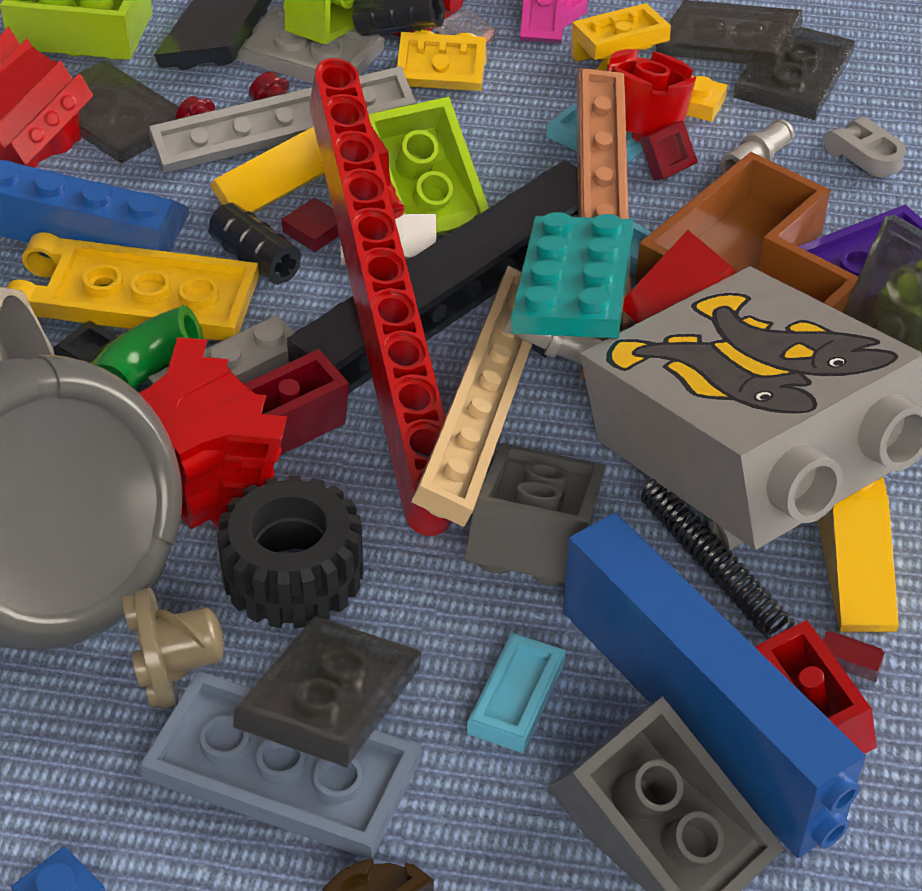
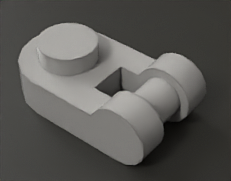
[824,116,906,178]

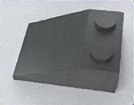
[465,443,606,586]
[548,696,784,891]

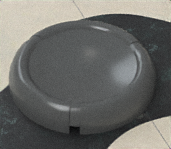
[0,354,182,650]

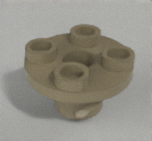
[123,588,224,709]

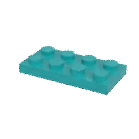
[511,212,634,338]

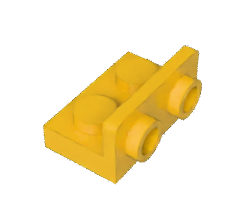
[571,3,671,62]
[397,30,487,91]

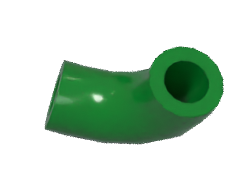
[90,305,204,389]

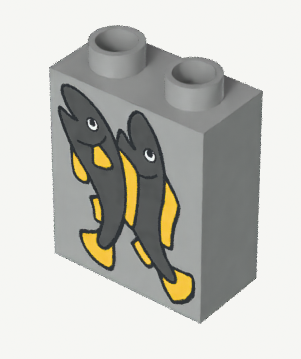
[580,266,922,550]

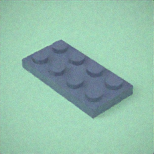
[140,671,421,859]

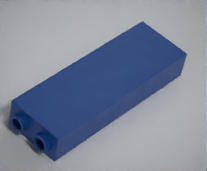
[563,512,866,858]

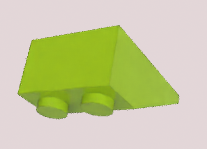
[368,96,489,236]

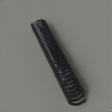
[641,479,795,640]

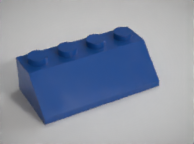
[0,160,189,252]

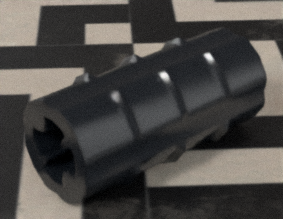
[352,0,445,36]
[208,202,302,285]

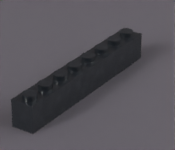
[287,160,578,394]

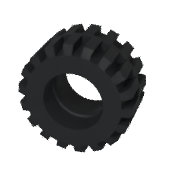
[217,475,364,628]

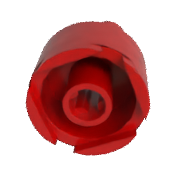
[607,49,696,142]

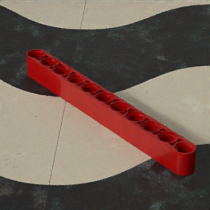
[310,58,452,536]

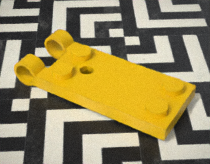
[6,232,259,341]

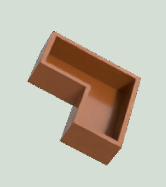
[635,152,862,318]

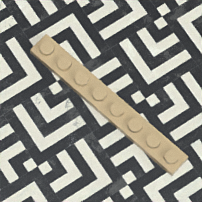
[411,266,532,527]

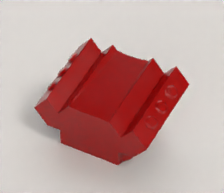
[0,27,94,168]
[139,337,288,530]

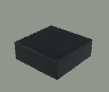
[53,320,118,363]

